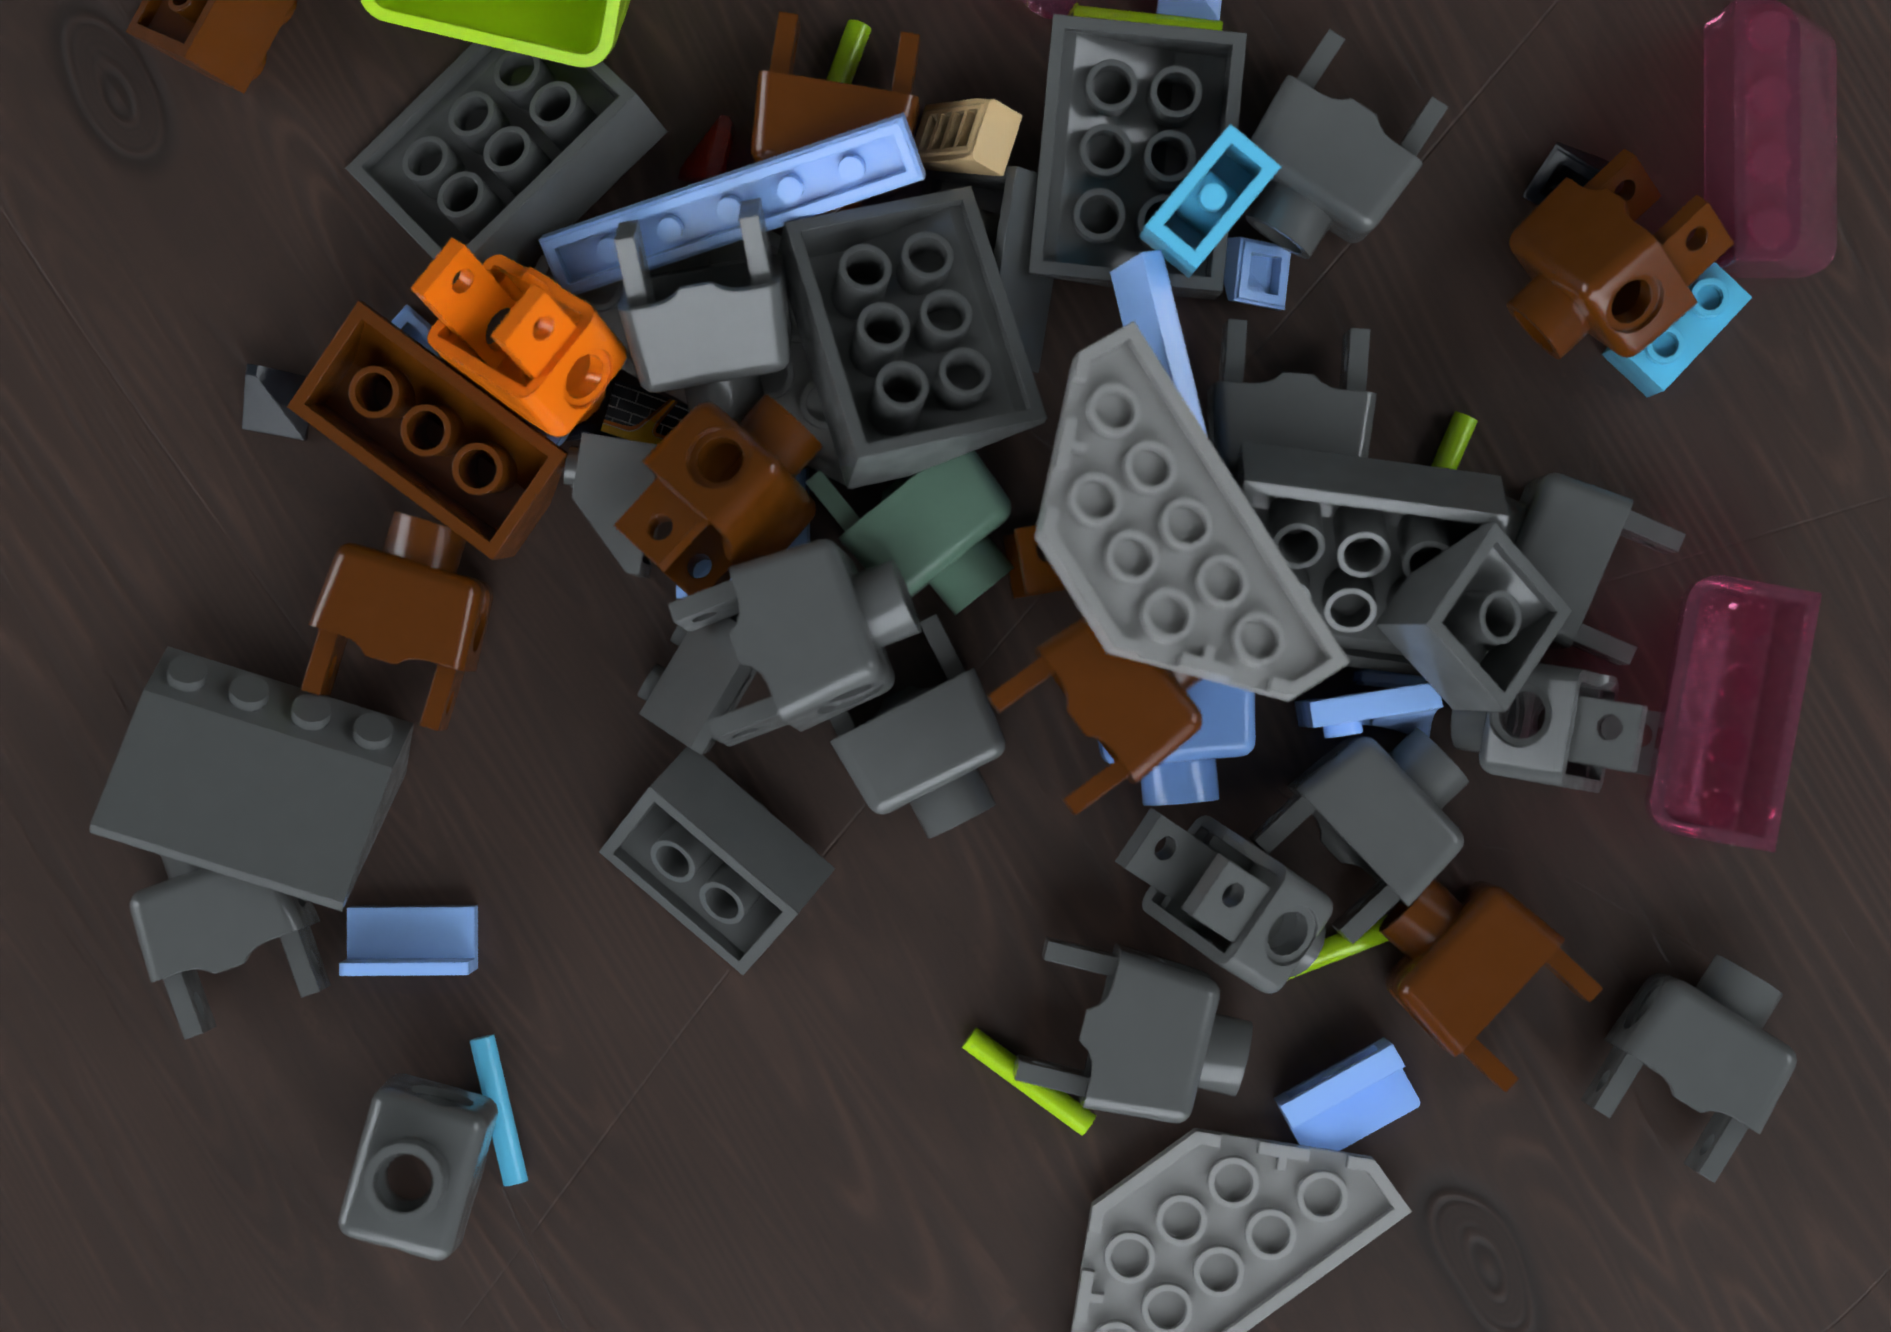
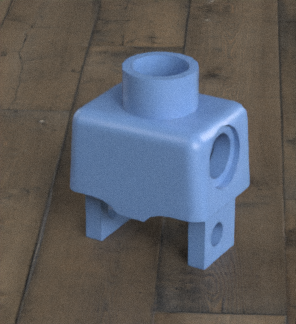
[1097,679,1256,806]

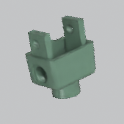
[805,450,1015,616]

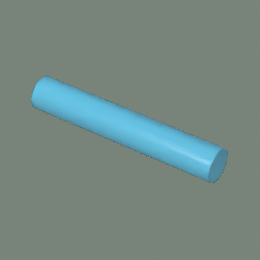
[469,1034,528,1186]

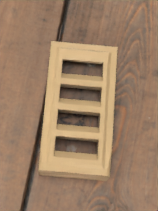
[914,98,1023,176]

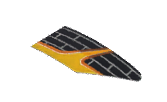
[600,380,689,445]

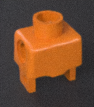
[410,238,627,437]

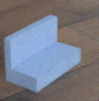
[339,905,478,976]
[1274,1037,1420,1151]

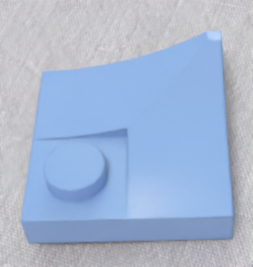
[1295,683,1443,738]

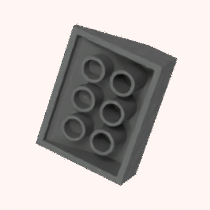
[1028,14,1247,300]
[345,43,668,282]
[777,186,1047,489]
[1234,441,1510,676]
[90,646,414,911]

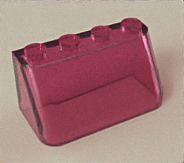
[1704,0,1837,278]
[1645,575,1822,853]

